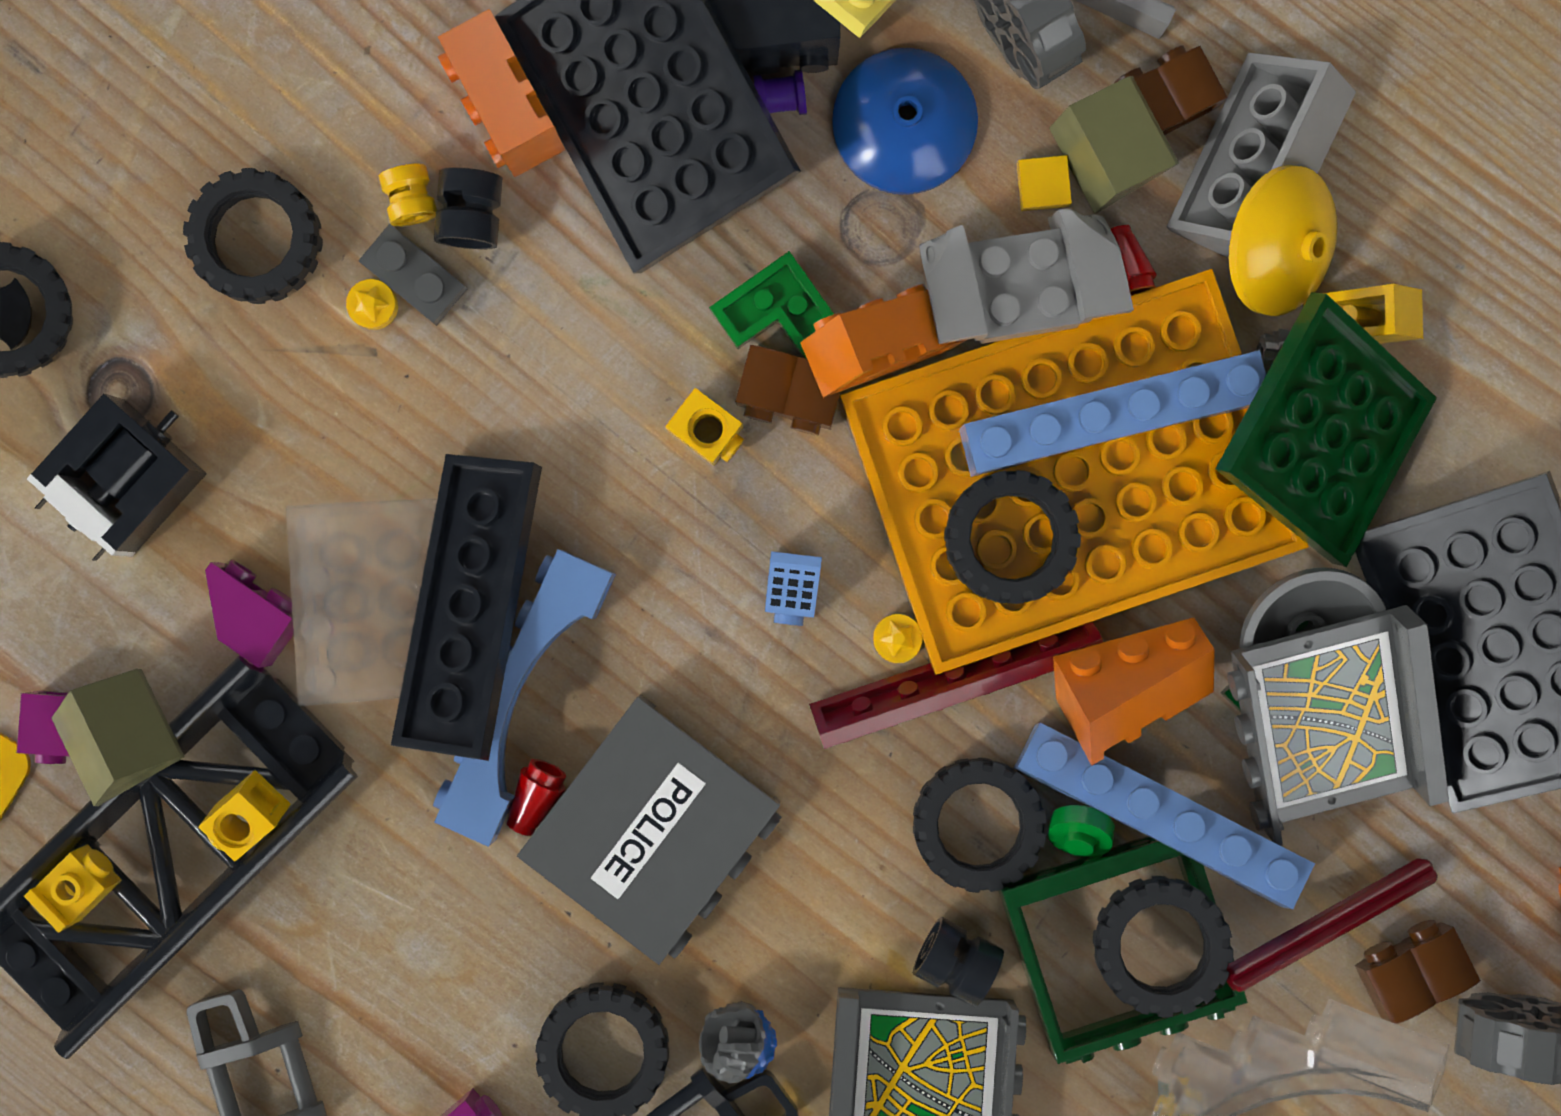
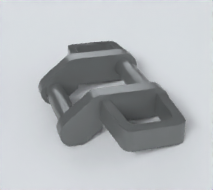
[187,989,327,1116]

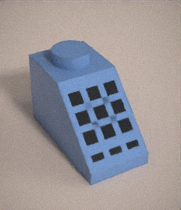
[765,551,822,626]

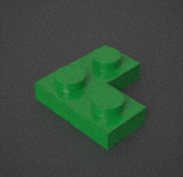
[709,251,834,359]

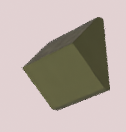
[1049,76,1179,214]
[51,669,185,806]

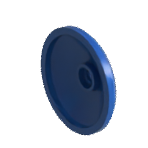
[832,48,978,195]

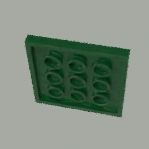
[1215,292,1437,567]

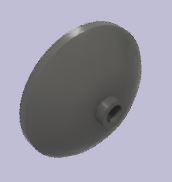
[1239,567,1386,649]

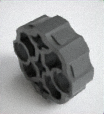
[974,0,1086,89]
[1454,992,1561,1085]

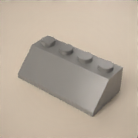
[1167,52,1356,258]

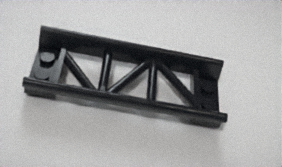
[0,656,358,1059]

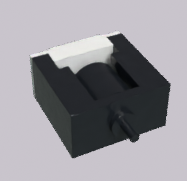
[27,393,207,561]

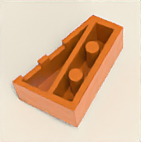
[437,9,565,177]
[800,284,966,398]
[1053,617,1215,766]

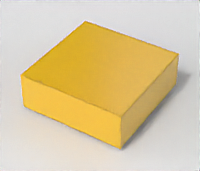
[1016,155,1072,212]

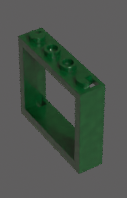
[999,836,1248,1064]

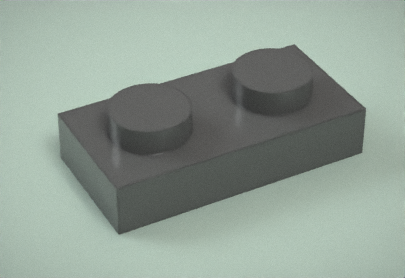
[358,223,467,326]

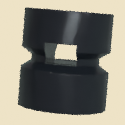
[434,167,503,250]
[912,916,1004,1007]

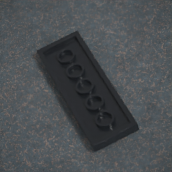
[391,454,542,761]

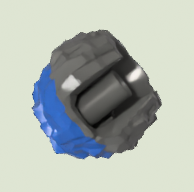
[699,1001,777,1083]

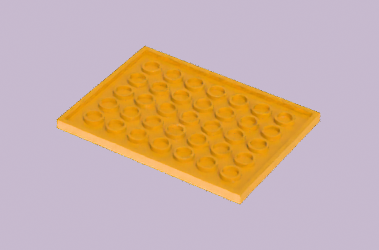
[840,268,1309,675]

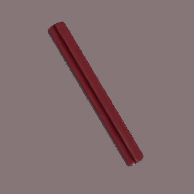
[1227,858,1438,992]

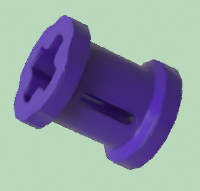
[753,69,807,115]

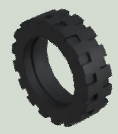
[183,168,323,304]
[0,242,73,378]
[944,470,1081,604]
[913,758,1046,893]
[1093,876,1233,1017]
[535,982,669,1116]

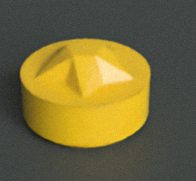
[346,279,398,330]
[873,614,922,663]

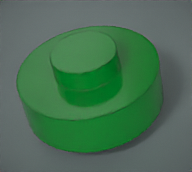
[1048,805,1115,857]

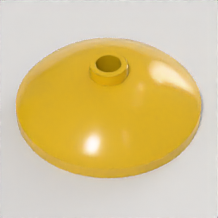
[1229,165,1338,316]

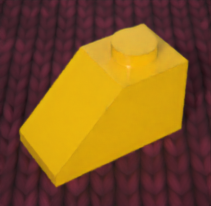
[1303,284,1424,344]

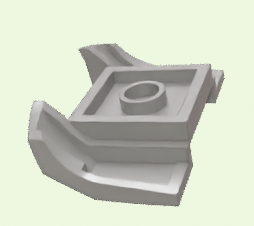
[919,209,1134,344]

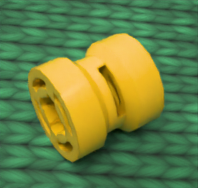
[378,163,438,227]

